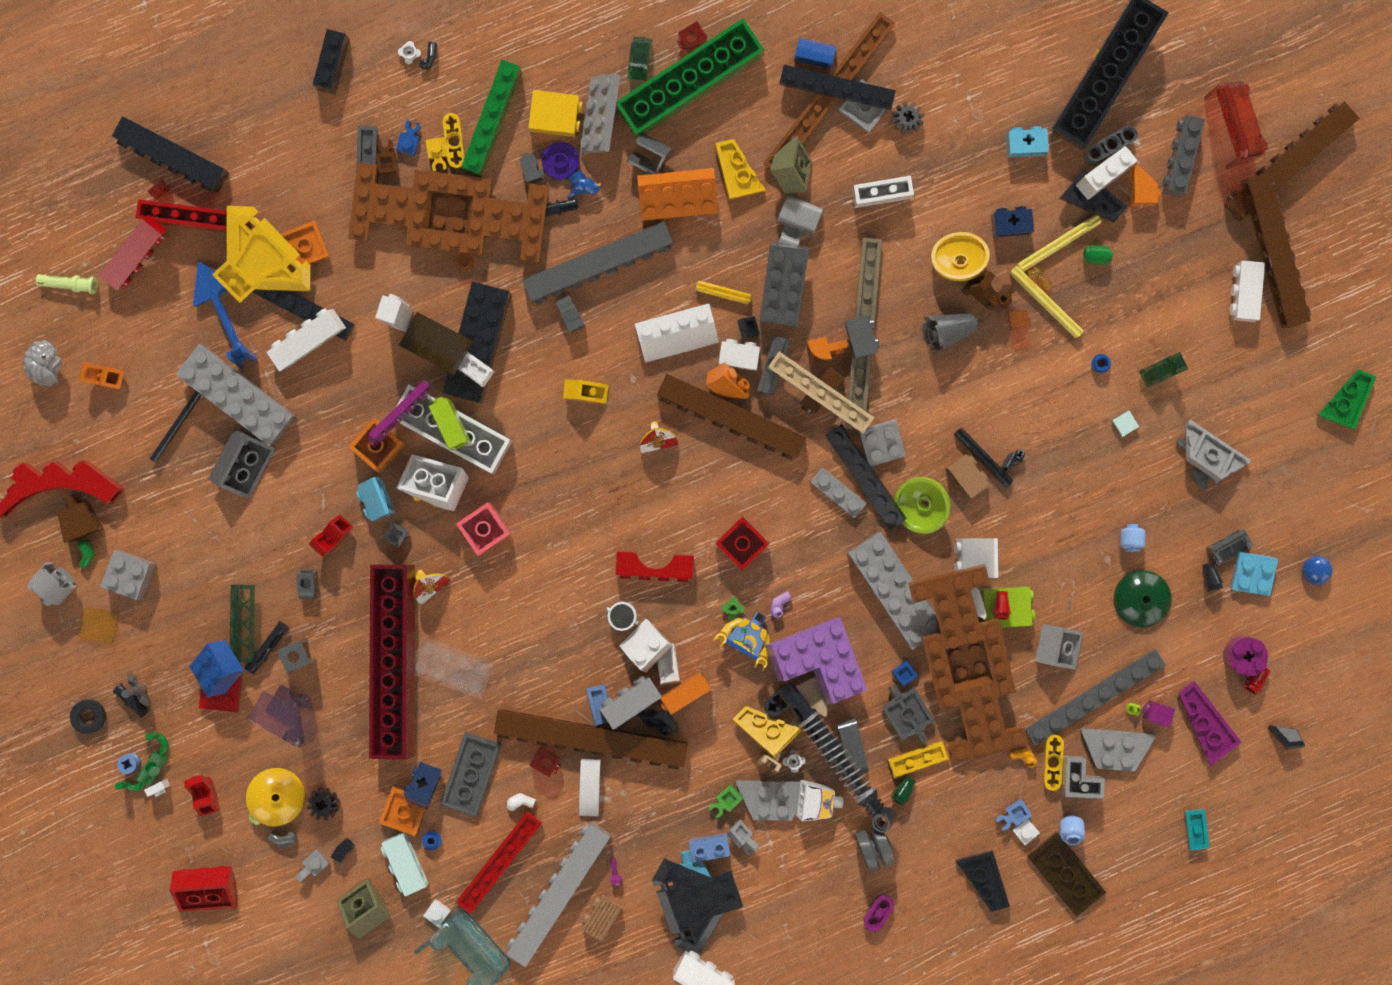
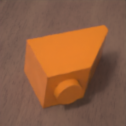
[1130,165,1161,206]

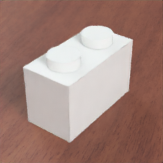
[718,339,760,371]

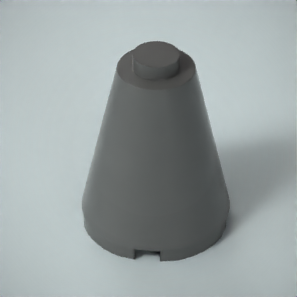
[923,314,979,354]

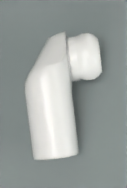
[507,793,536,811]

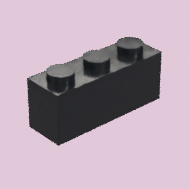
[312,29,350,95]

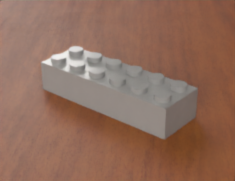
[175,344,296,446]
[847,532,940,650]

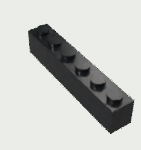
[112,116,229,193]

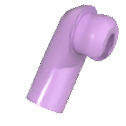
[770,591,792,618]

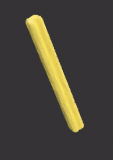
[1017,215,1102,272]
[1010,266,1083,338]

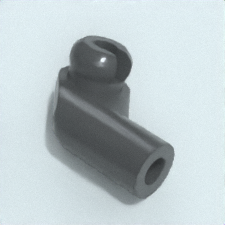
[267,831,297,848]

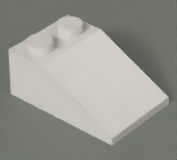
[396,454,469,511]
[954,538,998,578]

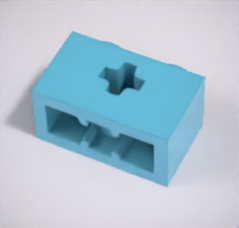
[1006,126,1049,158]

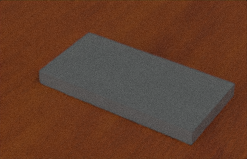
[440,731,501,817]

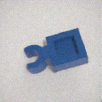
[396,120,421,157]

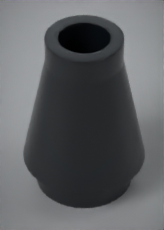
[1202,562,1224,592]

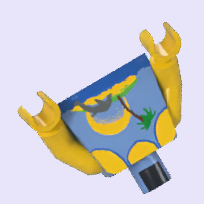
[713,612,770,671]

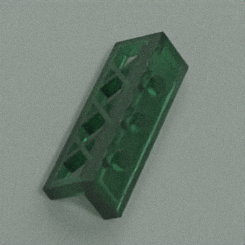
[230,584,255,662]

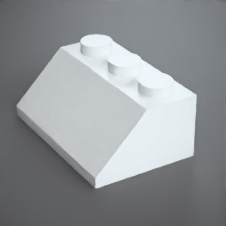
[673,950,735,985]

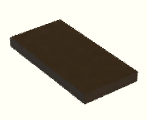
[399,312,473,375]
[1027,832,1107,917]

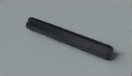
[954,428,1013,487]

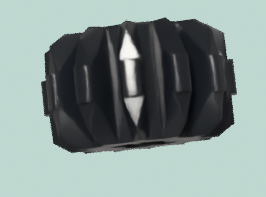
[306,788,340,821]

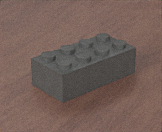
[759,242,809,327]

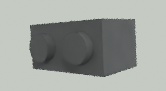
[844,315,880,360]

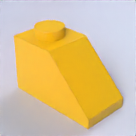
[563,379,609,404]

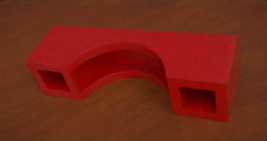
[615,551,694,582]

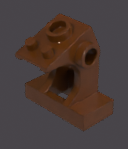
[961,271,1015,312]

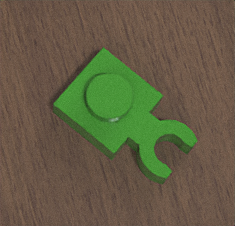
[709,784,744,818]

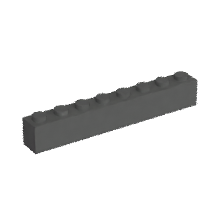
[522,222,673,304]

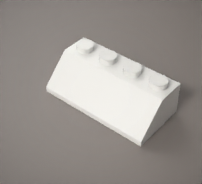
[635,304,719,363]

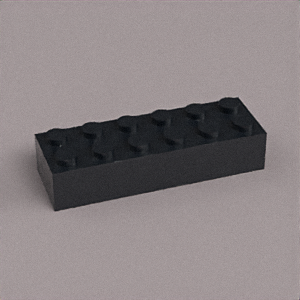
[443,281,511,404]

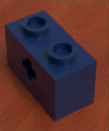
[991,206,1034,238]
[403,762,442,810]

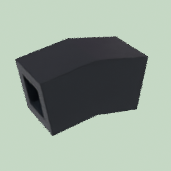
[330,837,355,863]

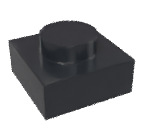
[737,316,760,339]

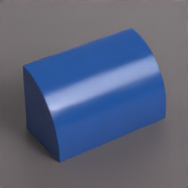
[794,38,836,69]

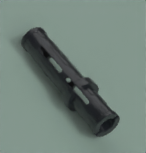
[244,621,289,675]

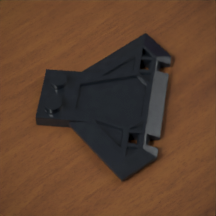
[652,858,743,955]

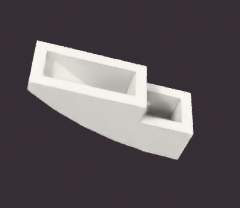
[579,758,601,816]

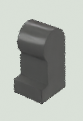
[555,295,586,334]

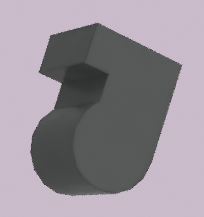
[520,153,546,185]
[296,570,317,599]

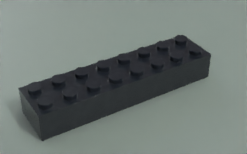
[1050,0,1169,150]

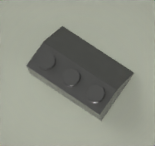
[208,428,276,499]

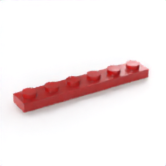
[455,810,542,914]

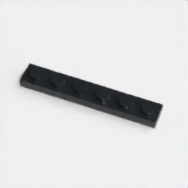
[779,65,896,111]
[252,289,355,341]
[825,424,907,530]

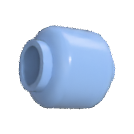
[1120,524,1146,552]
[1059,815,1085,845]

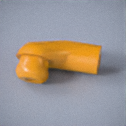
[1009,748,1037,768]

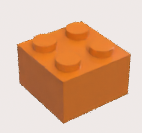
[349,418,406,473]

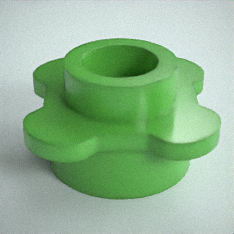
[721,597,744,620]

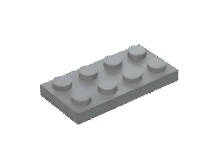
[580,74,620,154]

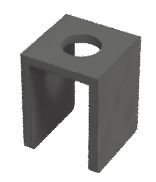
[627,133,672,174]
[277,638,317,673]

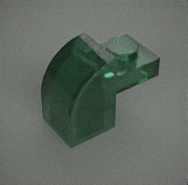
[628,36,653,81]
[1139,352,1188,388]

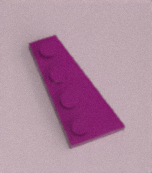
[368,380,430,447]
[1177,681,1242,766]

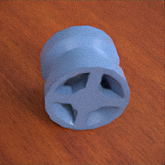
[117,753,141,774]

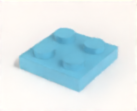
[1230,551,1278,596]

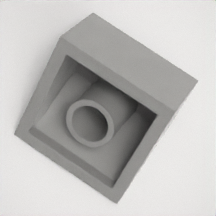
[1035,624,1083,670]

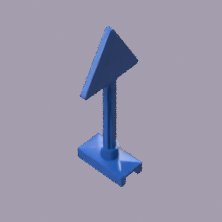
[193,262,258,369]

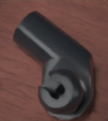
[419,42,438,70]
[1001,449,1025,473]

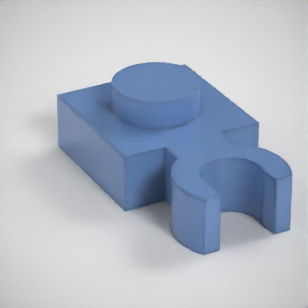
[995,799,1032,831]

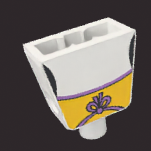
[796,780,843,821]

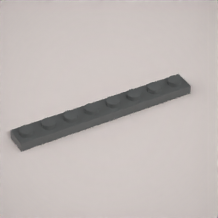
[1025,649,1166,746]

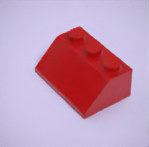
[169,866,237,912]

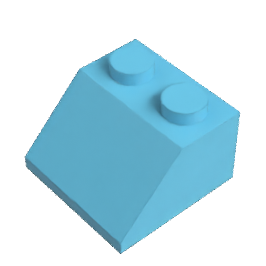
[356,477,396,522]

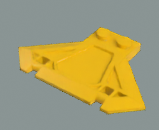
[212,206,311,303]

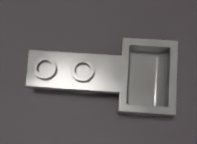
[776,194,823,245]

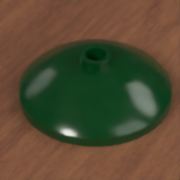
[1113,570,1172,628]

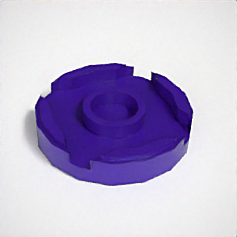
[542,142,580,181]

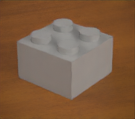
[100,550,157,600]

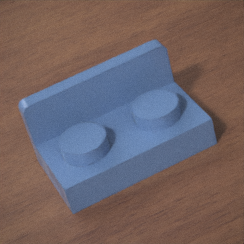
[689,833,730,862]

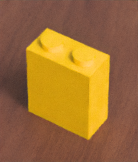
[528,90,583,137]

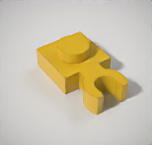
[426,137,447,172]

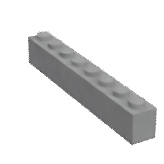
[506,822,611,967]

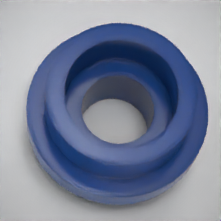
[1091,354,1111,373]
[422,831,442,850]

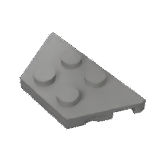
[1185,420,1251,482]
[1080,728,1156,771]
[736,780,810,821]

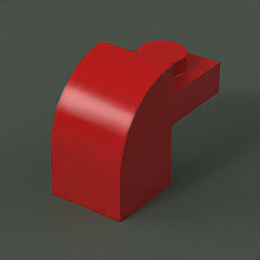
[309,514,354,557]
[184,775,219,816]

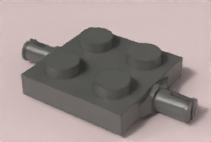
[882,684,935,744]

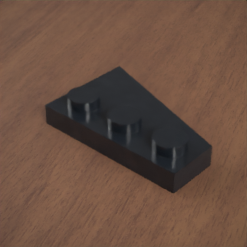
[1059,170,1127,223]
[956,850,1010,912]

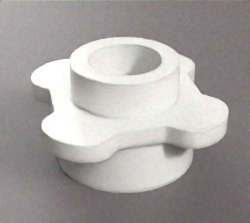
[398,41,421,64]
[783,750,806,773]

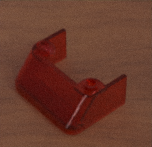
[1204,81,1268,169]

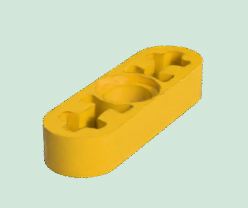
[443,113,465,170]
[1043,734,1064,791]

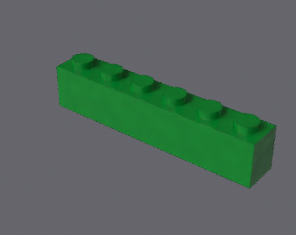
[461,59,522,178]

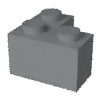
[1061,755,1105,799]

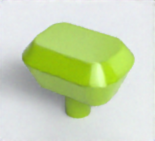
[1126,703,1141,716]

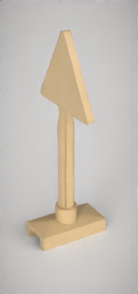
[757,676,828,772]

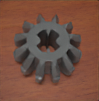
[891,102,924,135]

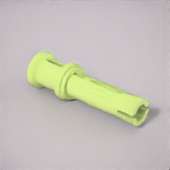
[36,274,98,294]

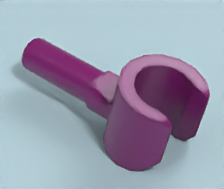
[611,858,622,886]

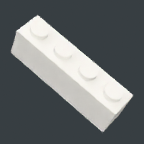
[375,294,413,332]
[266,308,346,371]

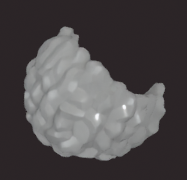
[22,340,62,387]

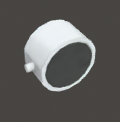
[606,601,639,631]

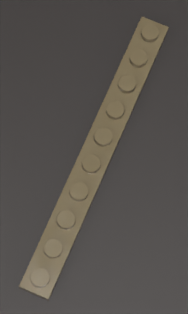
[845,238,882,430]

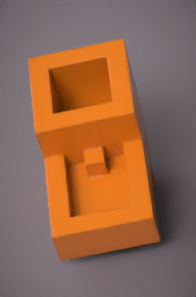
[806,337,849,361]
[78,362,124,390]

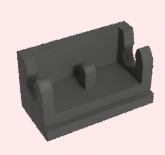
[1206,529,1253,566]

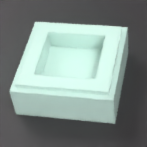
[1112,411,1139,437]

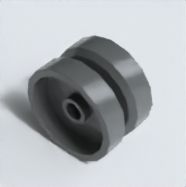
[855,826,895,873]

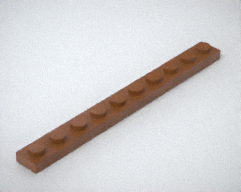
[764,12,895,169]

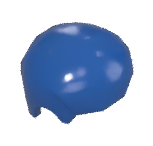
[1302,555,1333,586]

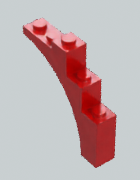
[0,460,124,518]

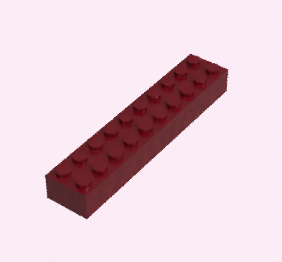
[369,564,415,760]

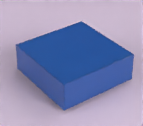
[891,660,918,687]

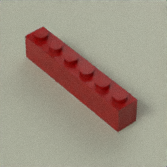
[135,199,258,233]

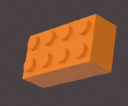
[637,168,718,221]

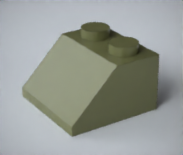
[770,137,812,194]
[337,879,391,939]

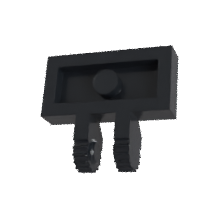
[637,709,679,736]

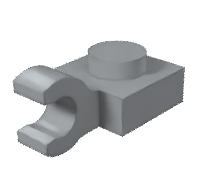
[726,819,759,856]
[295,848,330,882]

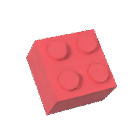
[456,502,512,556]

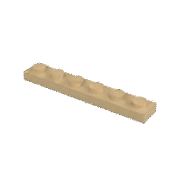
[768,352,874,434]

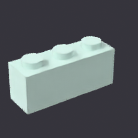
[381,832,429,896]

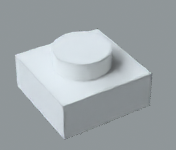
[144,779,170,797]
[1012,819,1039,845]
[423,899,451,927]

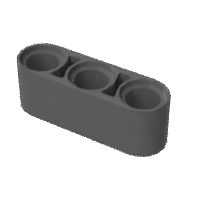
[1083,126,1138,165]
[837,718,869,774]

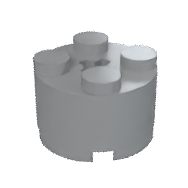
[27,562,76,606]

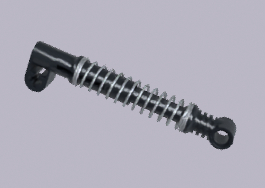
[764,681,897,833]

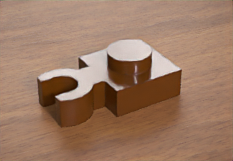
[376,139,398,174]

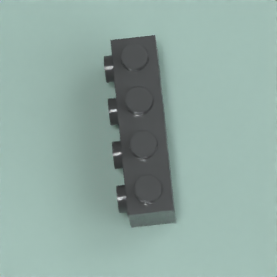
[1162,115,1205,198]

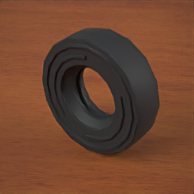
[70,699,106,734]

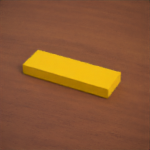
[888,741,949,778]

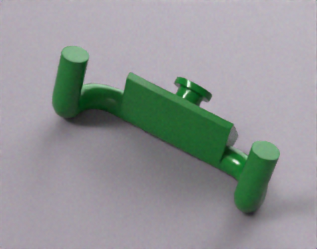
[115,731,169,792]

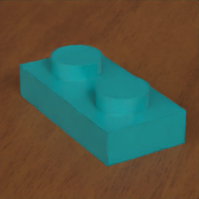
[1184,809,1210,850]

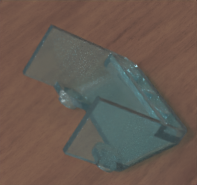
[414,909,510,985]

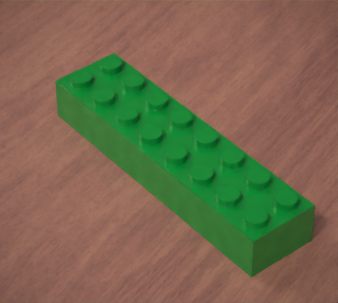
[616,18,765,139]

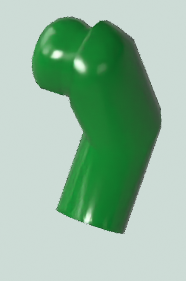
[77,540,95,569]

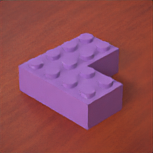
[765,617,867,704]

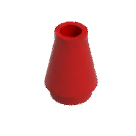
[992,591,1011,620]
[1244,668,1270,695]

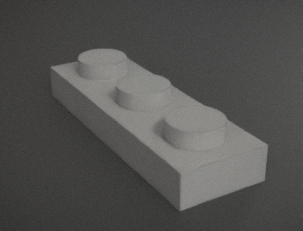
[810,467,867,518]

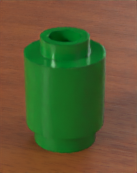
[1083,245,1113,265]

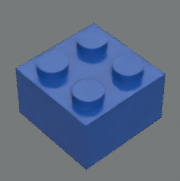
[189,640,244,697]

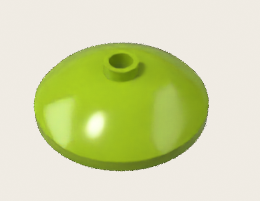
[894,477,951,534]

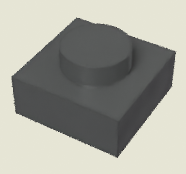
[382,522,410,548]

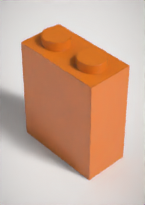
[660,671,711,715]

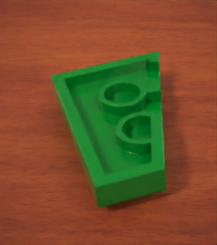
[1317,369,1377,430]

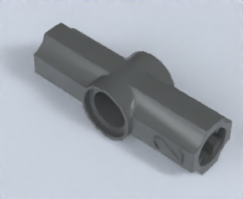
[757,336,790,396]

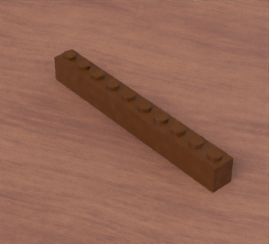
[494,709,688,769]

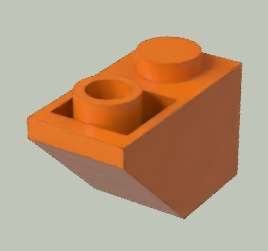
[706,362,750,399]

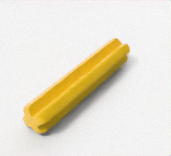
[696,281,751,305]

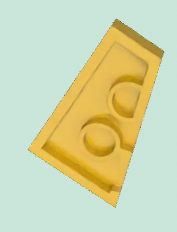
[714,139,766,200]
[733,706,801,758]

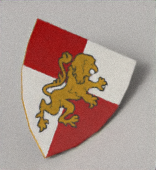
[640,421,679,453]
[413,570,451,605]

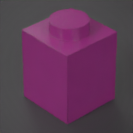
[1142,700,1175,727]

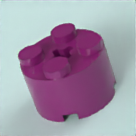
[1223,636,1268,676]

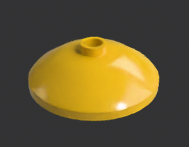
[931,232,990,281]
[246,768,305,826]

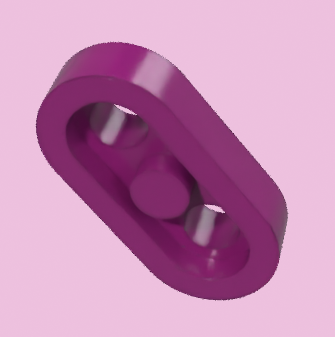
[863,895,894,932]

